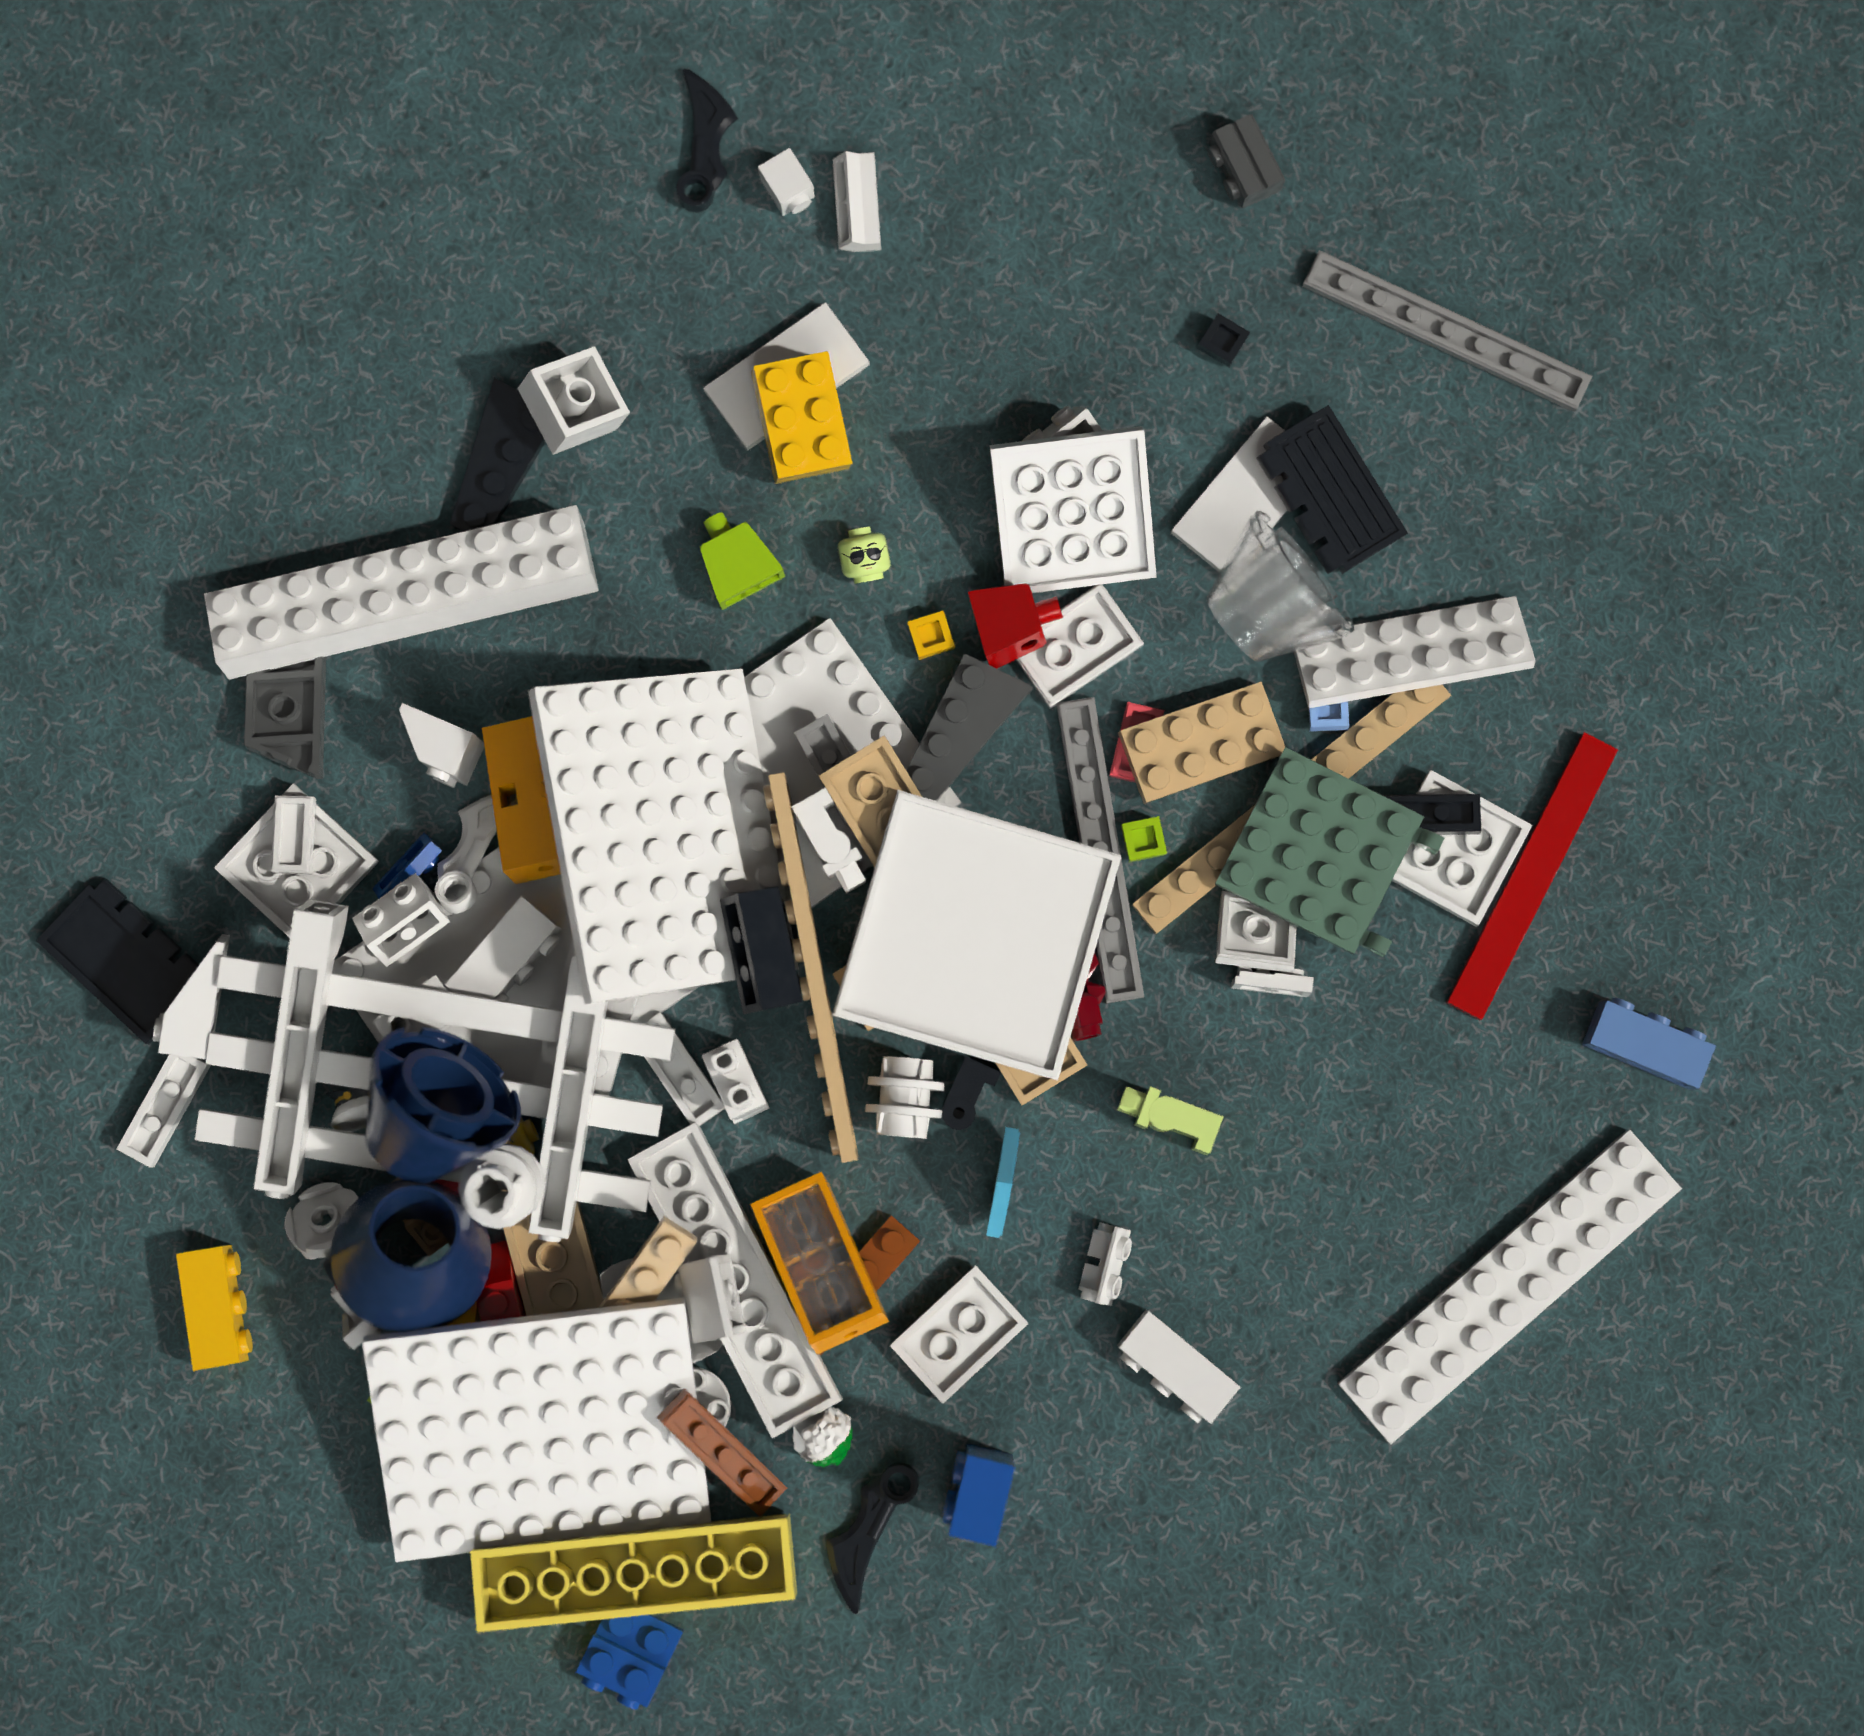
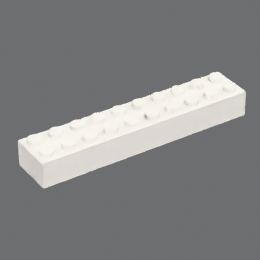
[204,505,599,680]

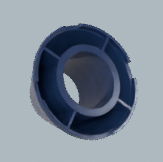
[365,1027,521,1183]
[331,1180,491,1332]

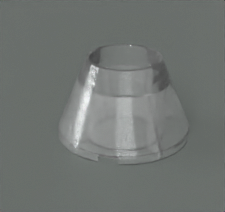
[1206,511,1354,662]

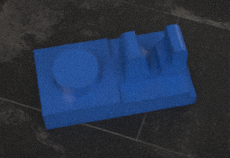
[372,832,442,898]

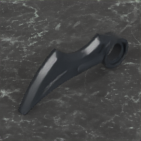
[676,69,738,213]
[826,1463,919,1614]

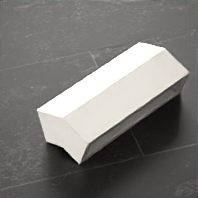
[833,151,881,252]

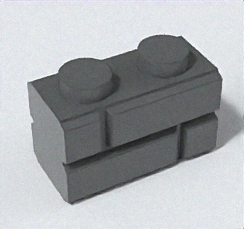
[1207,114,1285,209]

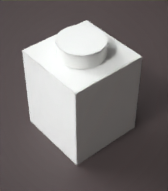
[758,148,815,216]

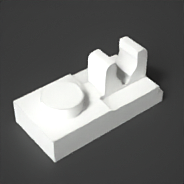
[1231,966,1314,997]

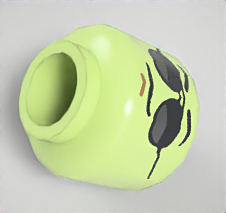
[838,526,891,584]

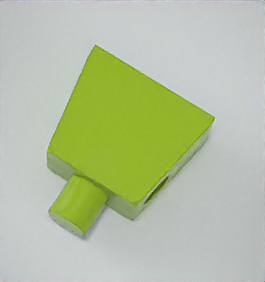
[700,512,785,610]

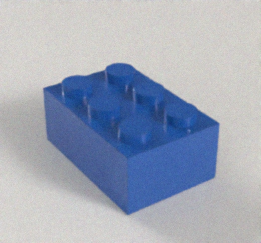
[943,1443,1015,1547]

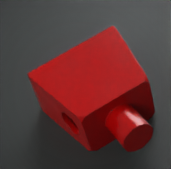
[968,583,1063,669]

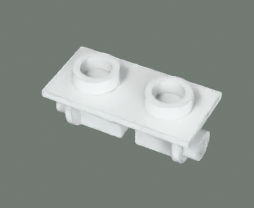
[1078,1222,1132,1306]

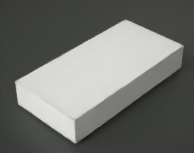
[271,795,316,874]

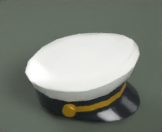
[326,1088,369,1132]

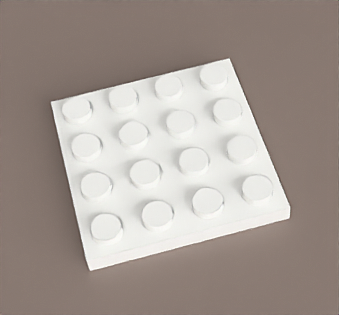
[989,426,1156,593]

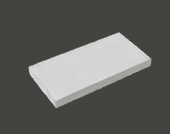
[704,302,869,450]
[1171,417,1288,580]

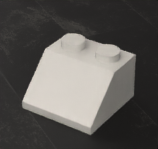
[399,703,484,788]
[674,1254,746,1344]

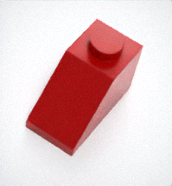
[476,1241,526,1322]

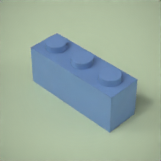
[1582,997,1716,1090]

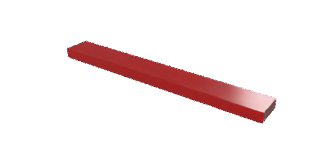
[1446,732,1619,1021]

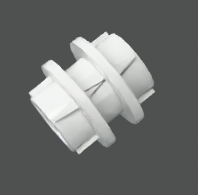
[865,1056,944,1139]
[458,1143,546,1229]

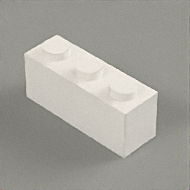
[445,896,562,1001]
[1117,1309,1240,1424]

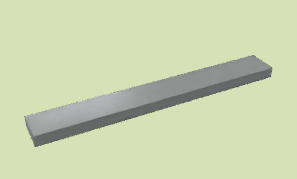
[1302,250,1592,412]
[1056,697,1144,1004]

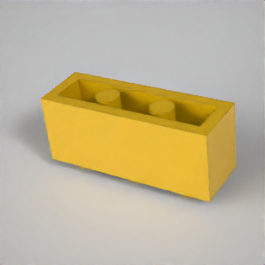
[176,1245,253,1371]

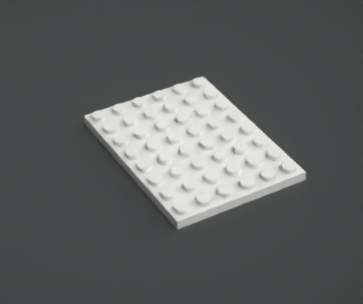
[528,669,799,1005]
[363,1297,711,1562]

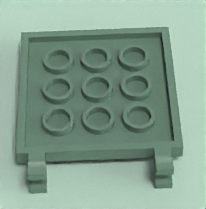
[1215,747,1445,957]

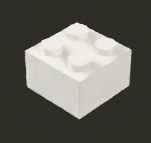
[517,346,630,455]

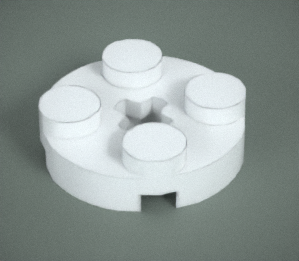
[285,1182,358,1260]

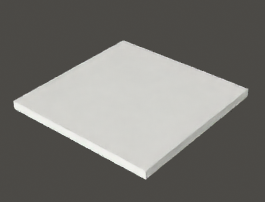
[832,790,1122,1080]

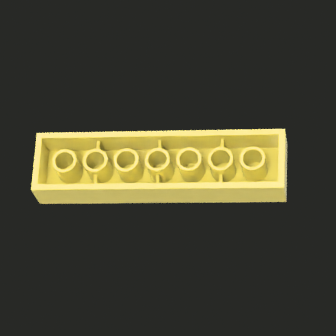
[470,1513,797,1632]

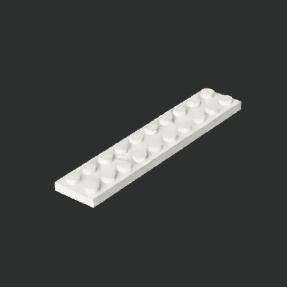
[1337,1130,1682,1444]

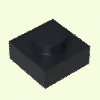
[1197,313,1250,368]

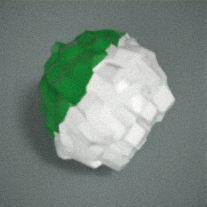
[792,1407,853,1468]

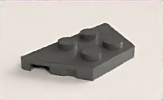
[244,656,326,779]

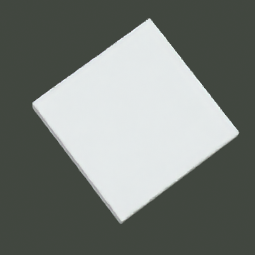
[1215,891,1297,973]

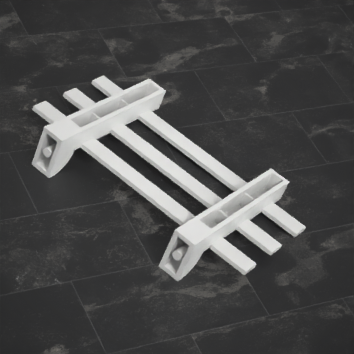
[195,900,675,1242]

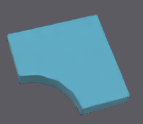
[986,1127,1020,1238]

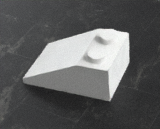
[153,934,230,1059]

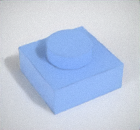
[1309,702,1349,731]

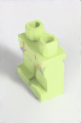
[1117,1087,1223,1155]

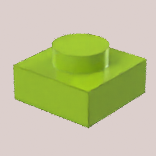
[1121,816,1167,863]

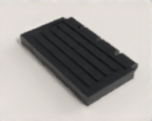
[1256,405,1408,574]
[36,879,199,1045]

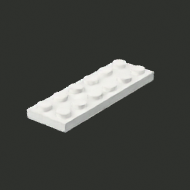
[1292,596,1536,709]

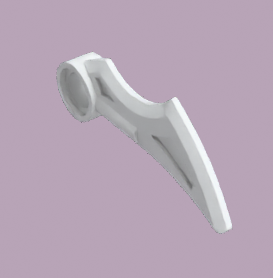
[435,794,518,914]

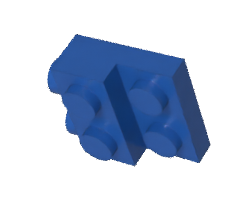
[576,1614,684,1710]

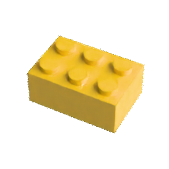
[751,351,853,484]

